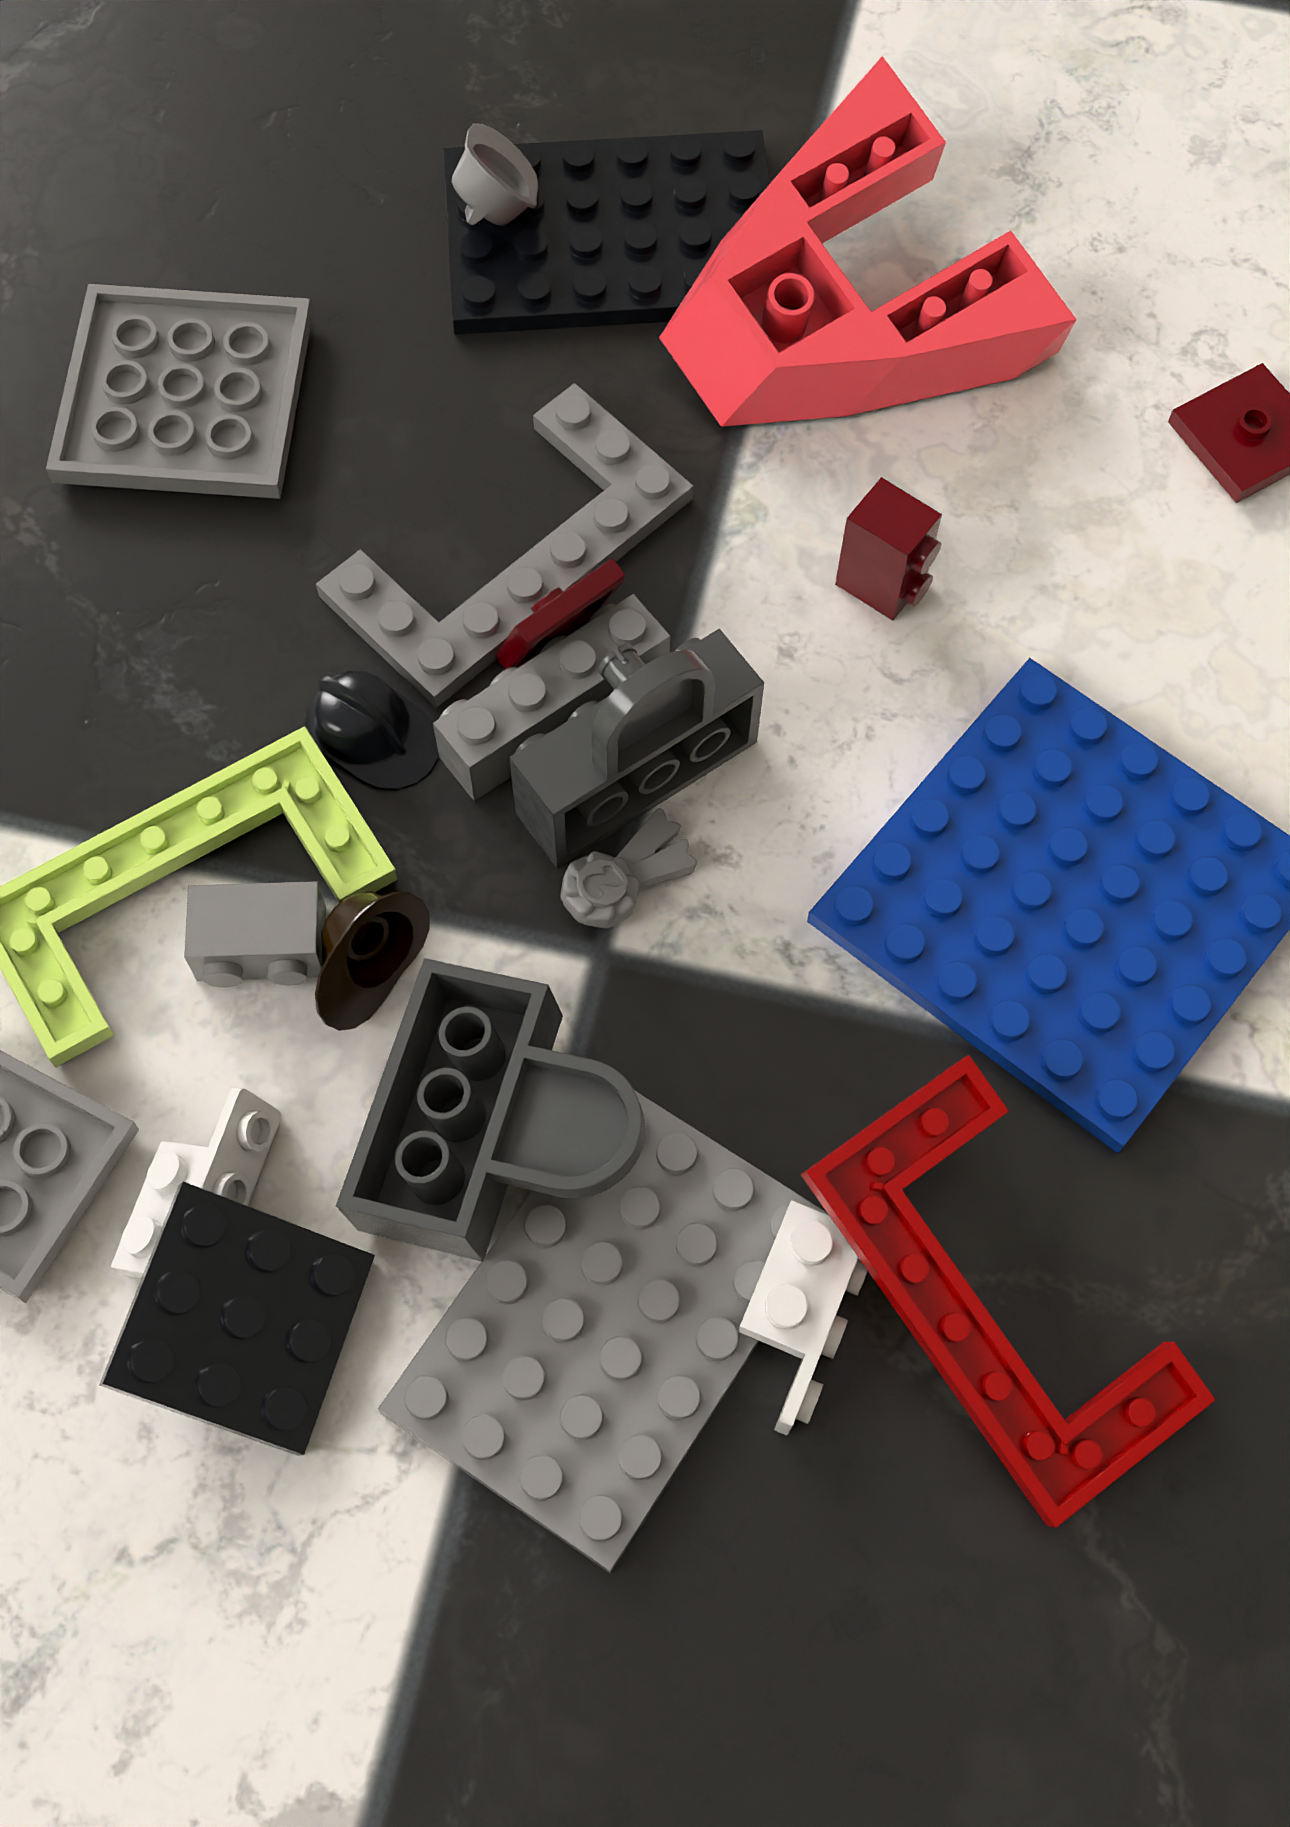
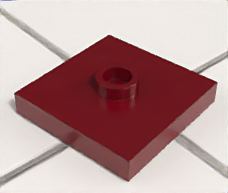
[1168,363,1290,503]
[495,558,625,670]

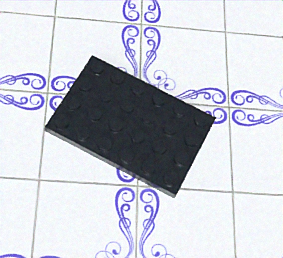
[443,130,770,335]

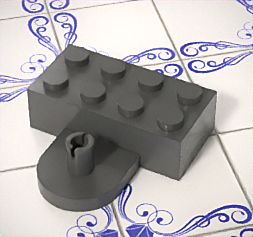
[509,628,764,869]
[336,958,646,1262]

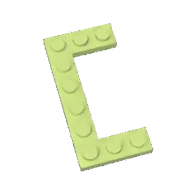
[0,726,398,1068]

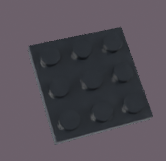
[99,1181,375,1456]

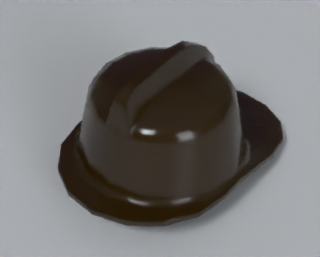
[315,891,430,1031]

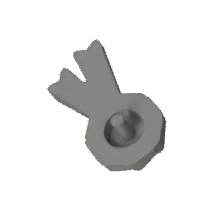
[560,808,697,928]

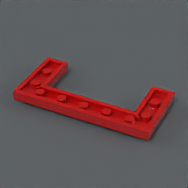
[800,1055,1216,1528]

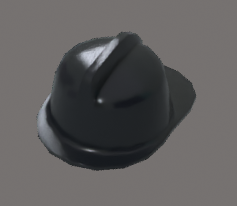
[304,671,439,790]

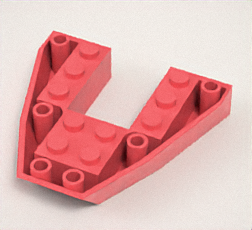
[659,56,1077,427]

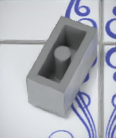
[184,881,326,987]

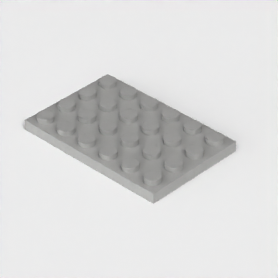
[378,1090,828,1574]

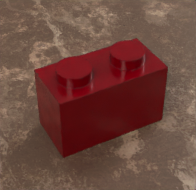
[835,477,942,621]

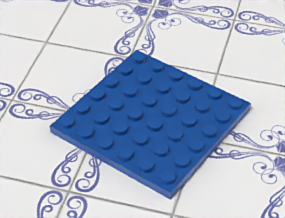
[807,658,1290,1154]

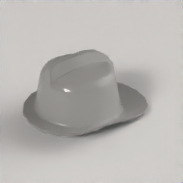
[451,123,538,226]

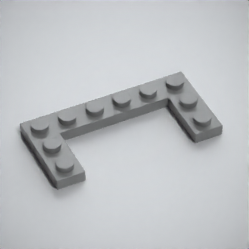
[316,383,694,708]

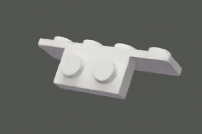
[111,1087,281,1279]
[738,1200,868,1436]

